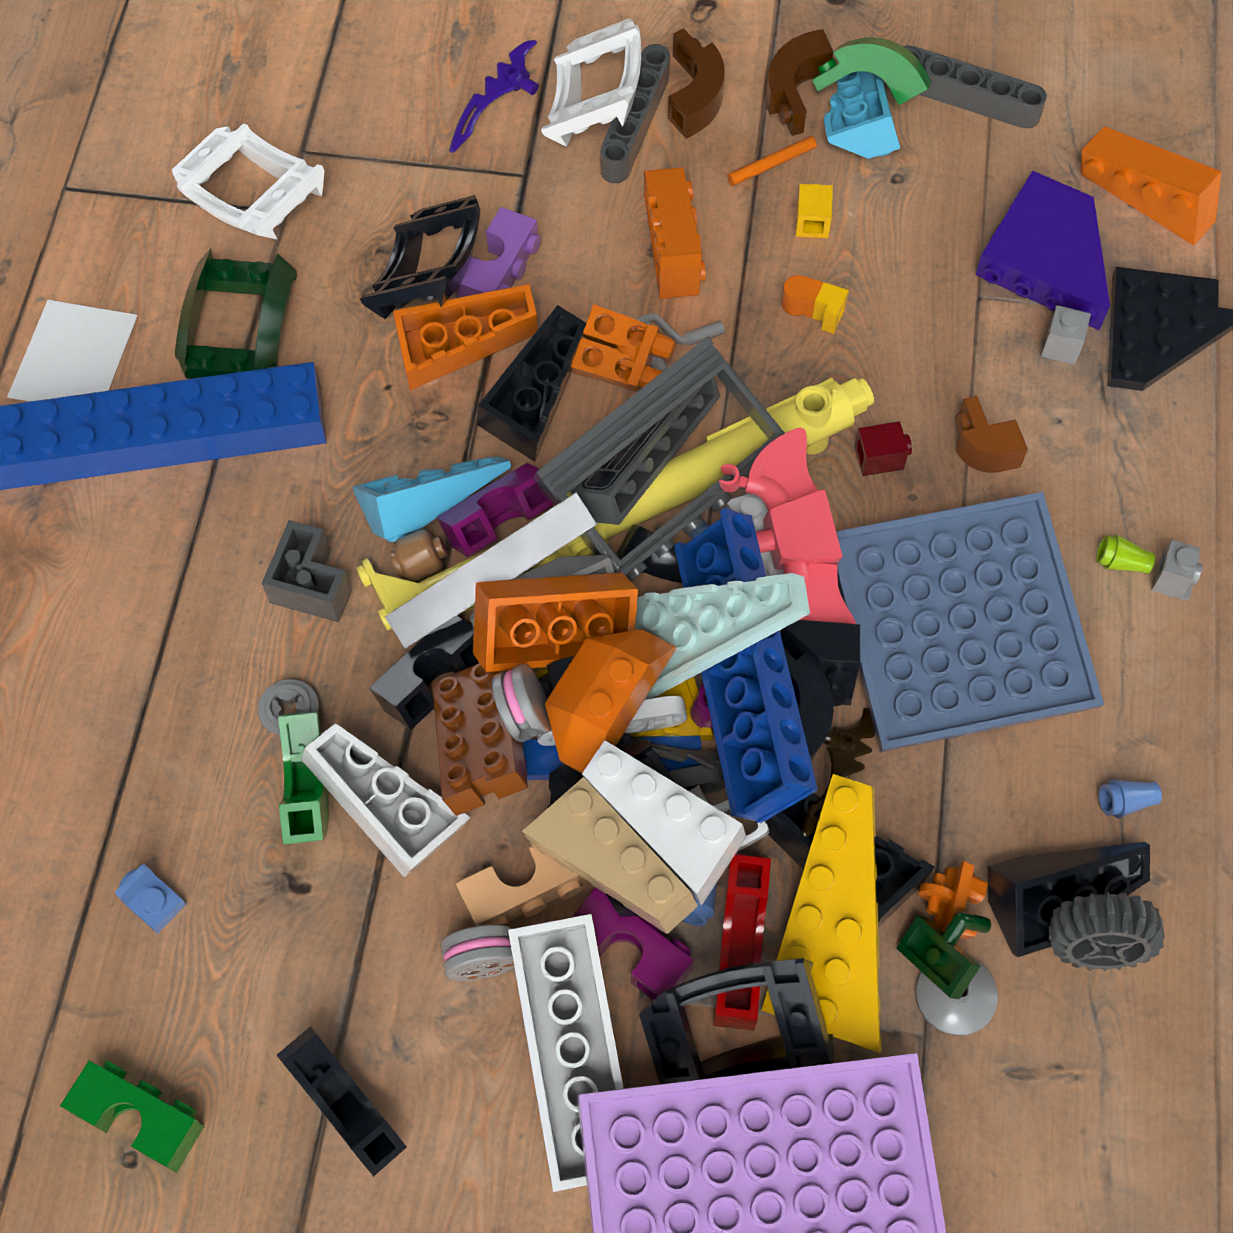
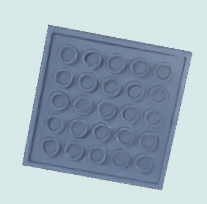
[836,492,1104,753]

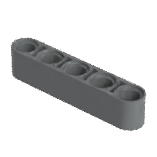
[600,44,670,183]
[903,45,1047,129]

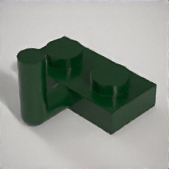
[896,911,991,1000]

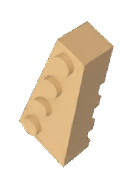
[522,777,698,934]

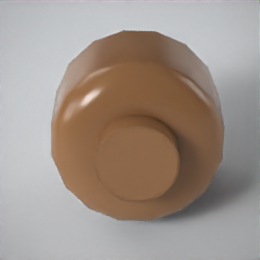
[390,529,448,582]

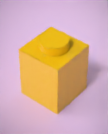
[795,184,833,238]

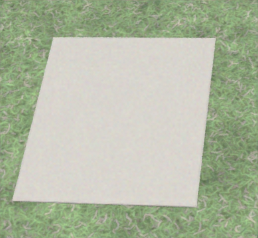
[7,300,138,402]

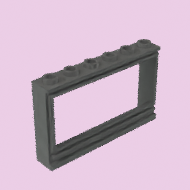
[533,336,785,581]

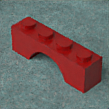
[713,854,771,1031]

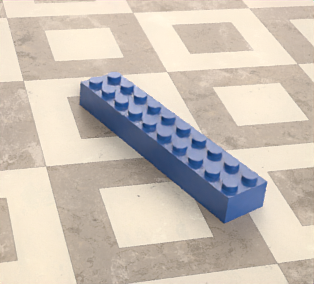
[0,362,327,490]

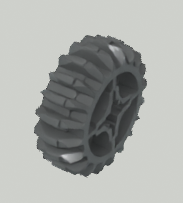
[1048,892,1165,971]

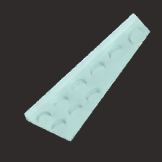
[635,573,810,700]

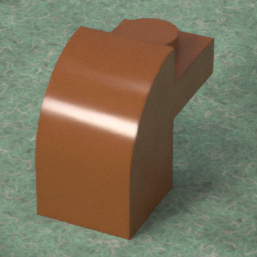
[955,396,1028,473]

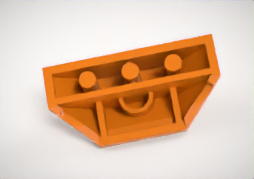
[545,629,676,774]

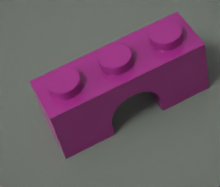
[437,463,554,557]
[571,888,694,1000]

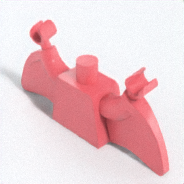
[718,428,856,624]

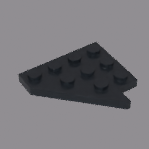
[1108,267,1233,391]

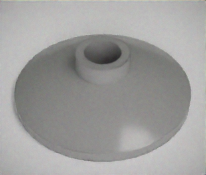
[915,959,998,1036]

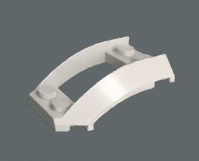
[541,18,641,147]
[172,123,325,240]

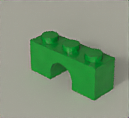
[60,1060,204,1173]

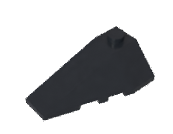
[988,842,1150,958]

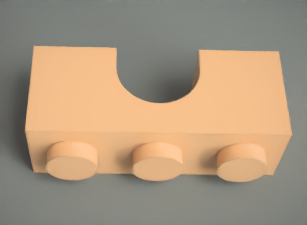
[456,846,586,927]

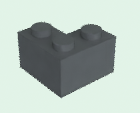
[262,520,352,622]

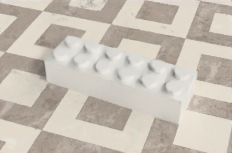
[508,914,624,1192]

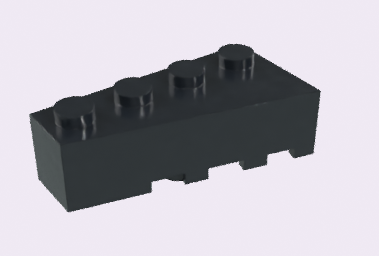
[477,305,586,462]
[756,793,935,927]

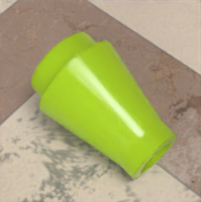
[1096,534,1156,574]

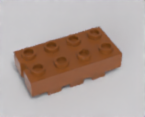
[432,663,528,816]

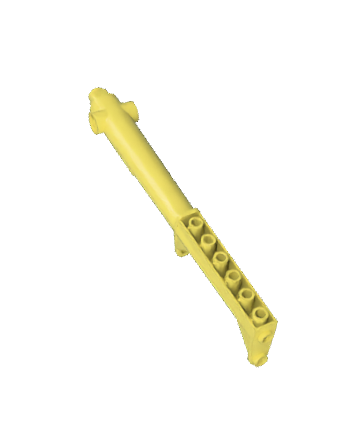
[356,378,874,631]

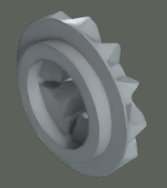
[258,679,319,736]

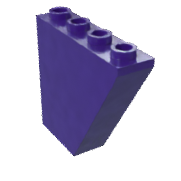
[976,170,1110,330]

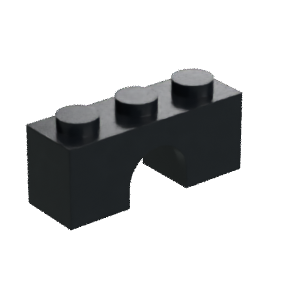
[369,616,479,730]

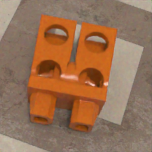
[571,304,676,392]

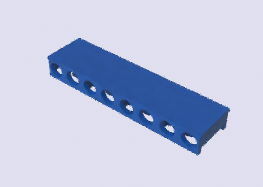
[674,508,818,824]

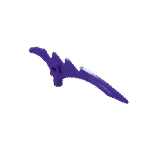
[449,40,539,153]

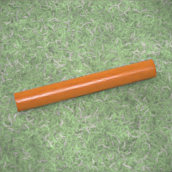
[727,136,817,186]

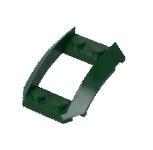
[175,248,297,379]

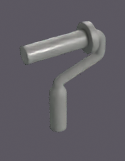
[637,313,725,371]

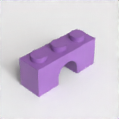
[457,207,541,298]

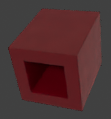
[854,421,912,476]

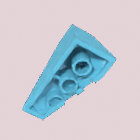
[824,71,900,159]
[352,456,511,542]

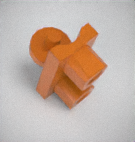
[918,861,988,939]

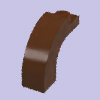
[668,28,725,139]
[766,29,833,136]

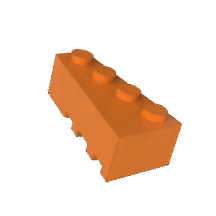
[1081,126,1222,246]
[644,167,706,299]
[393,284,538,391]

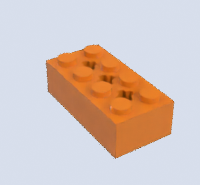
[473,572,638,672]

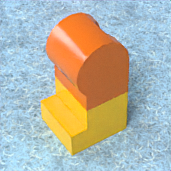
[781,275,849,334]

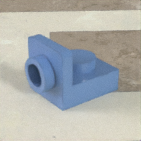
[115,864,186,934]

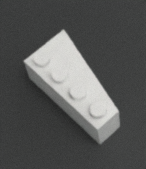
[301,723,471,878]
[582,741,746,906]

